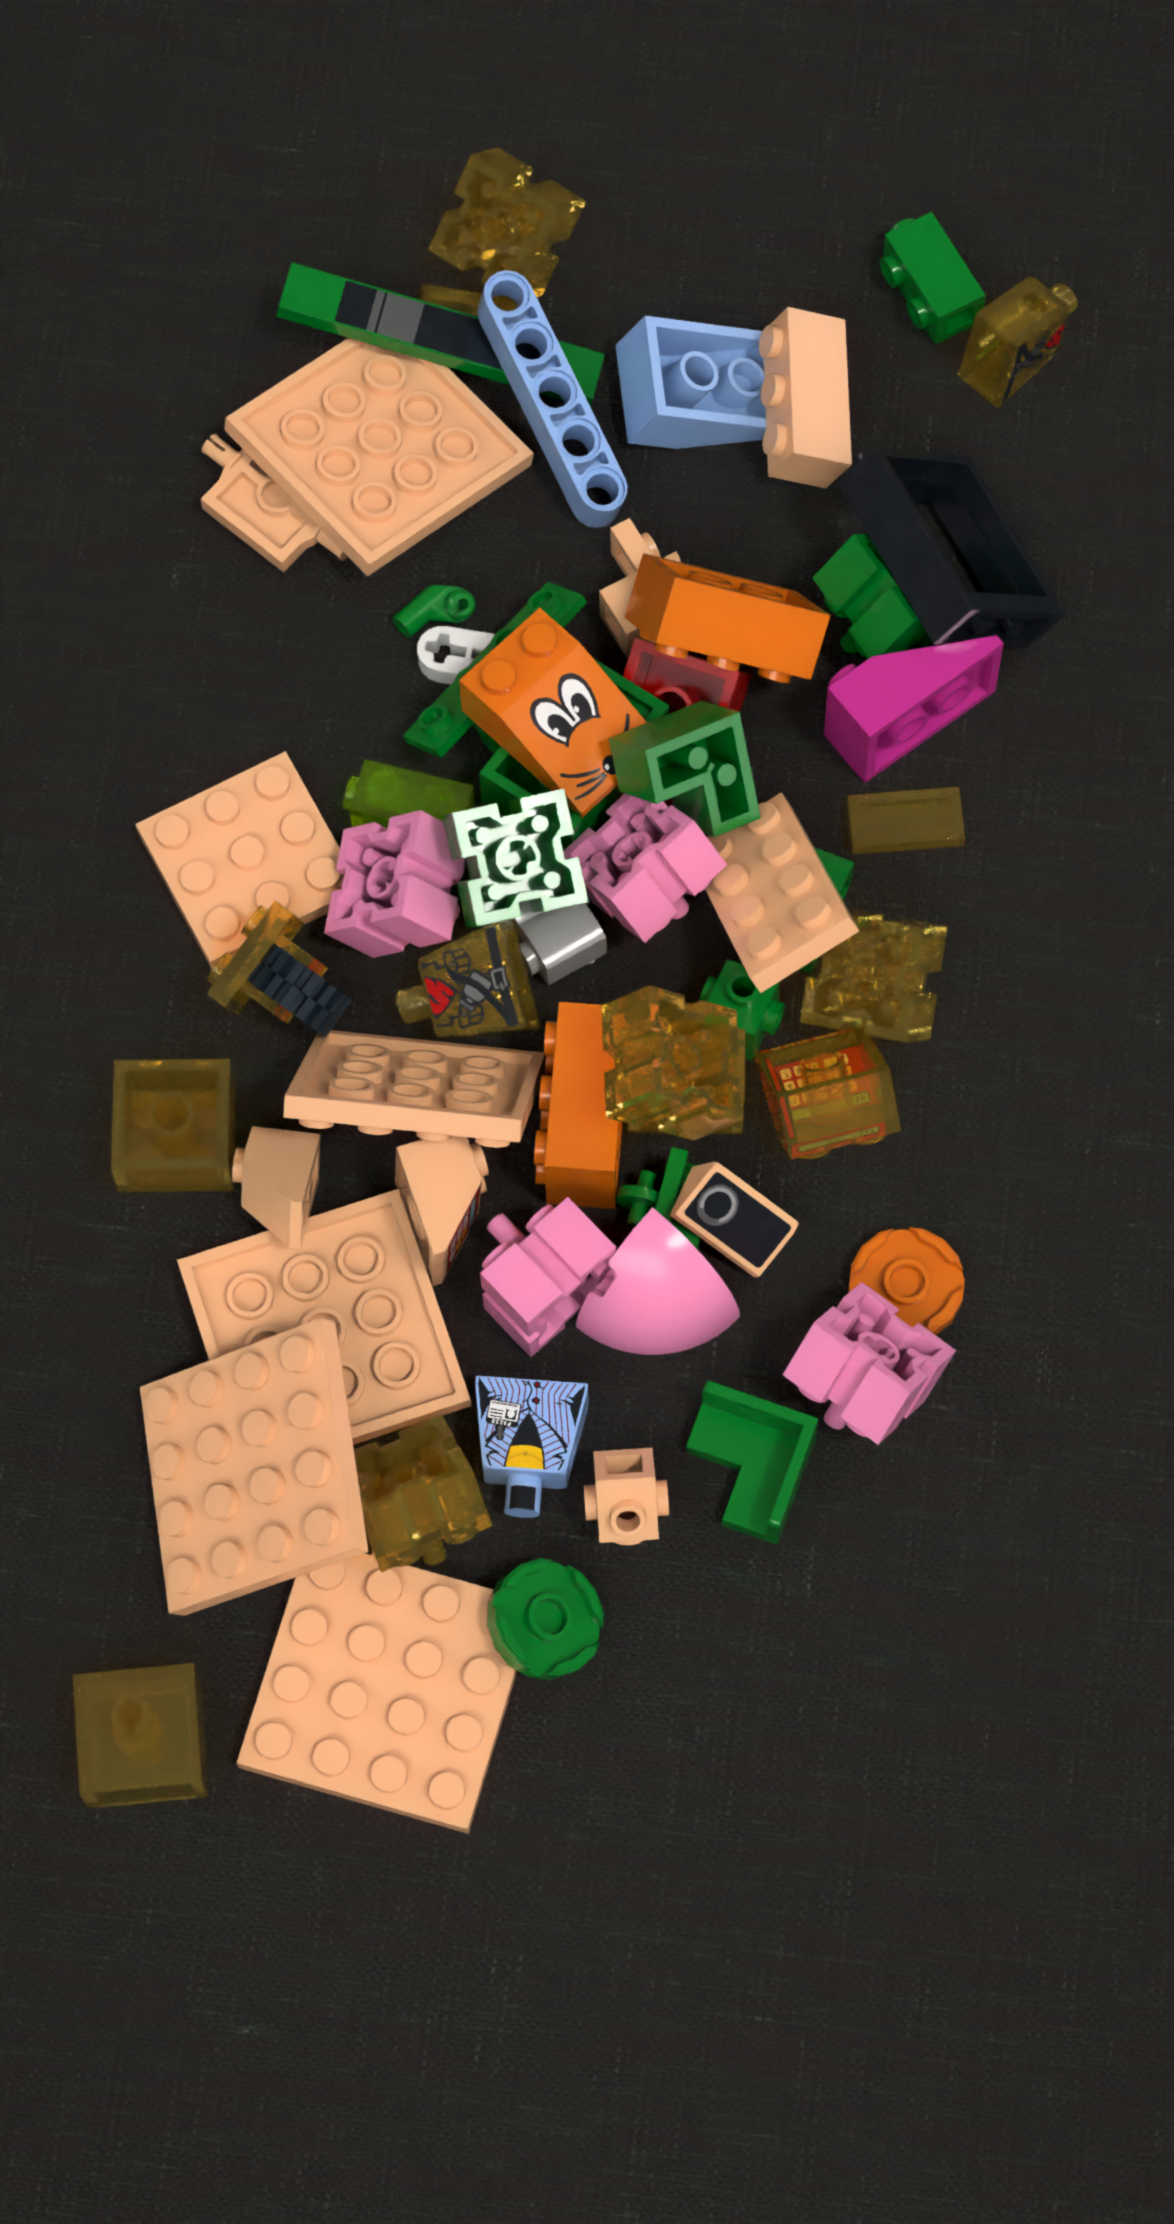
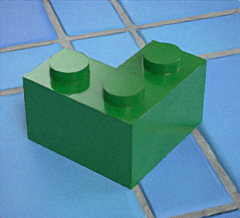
[608,701,761,837]

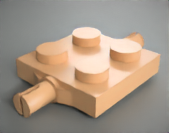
[201,434,347,573]

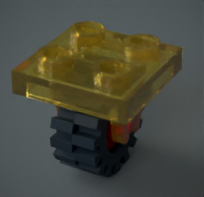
[207,901,353,1038]

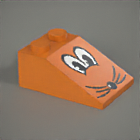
[459,607,647,818]

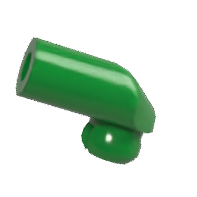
[392,585,476,638]

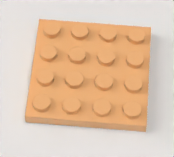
[224,338,534,577]
[283,1030,545,1148]
[177,1189,472,1445]
[140,1318,369,1616]
[236,1553,517,1834]

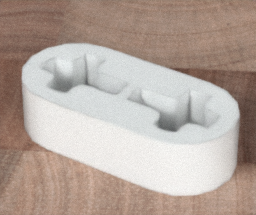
[417,626,495,684]

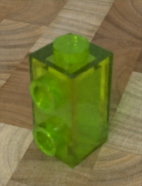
[343,759,475,828]

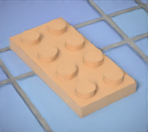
[705,792,859,993]

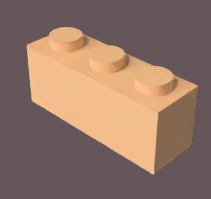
[759,307,852,488]

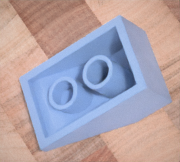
[615,315,766,449]

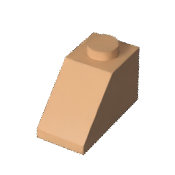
[232,1126,321,1249]

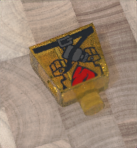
[958,277,1078,408]
[397,922,541,1038]

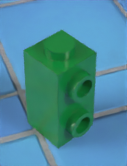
[879,212,985,345]

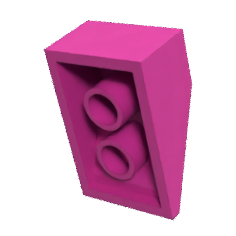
[824,635,1004,783]

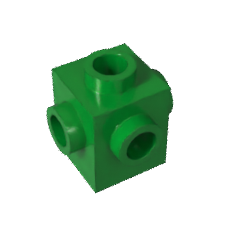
[698,959,786,1061]

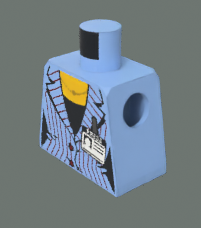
[475,1376,589,1518]

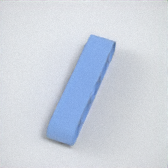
[477,270,628,528]

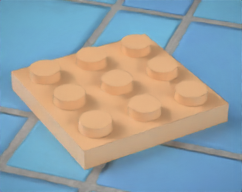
[135,751,344,970]

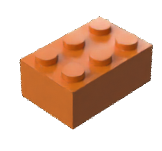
[624,553,831,683]
[534,1002,629,1209]

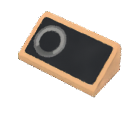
[670,1162,799,1278]

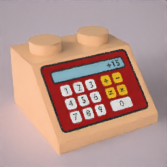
[395,1136,489,1287]

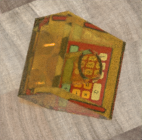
[755,1025,901,1160]

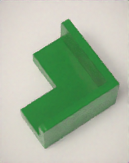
[686,1381,819,1545]

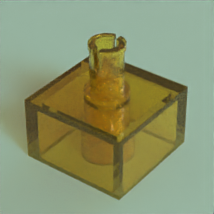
[73,1663,208,1808]

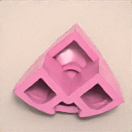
[576,1207,740,1355]

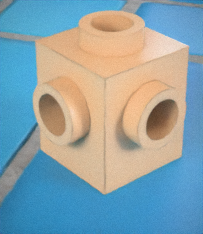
[584,1448,669,1545]

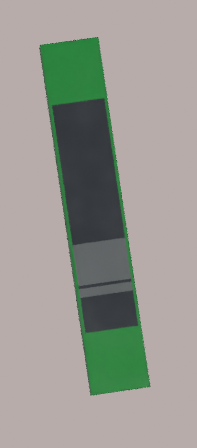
[276,262,605,406]

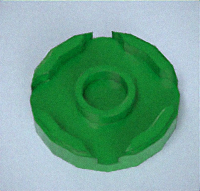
[487,1558,604,1680]

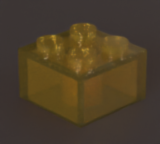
[111,1059,236,1192]

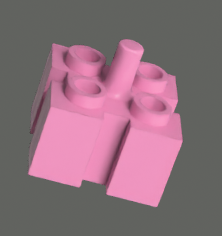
[563,793,727,943]
[324,810,465,958]
[480,1197,616,1358]
[783,1282,956,1445]

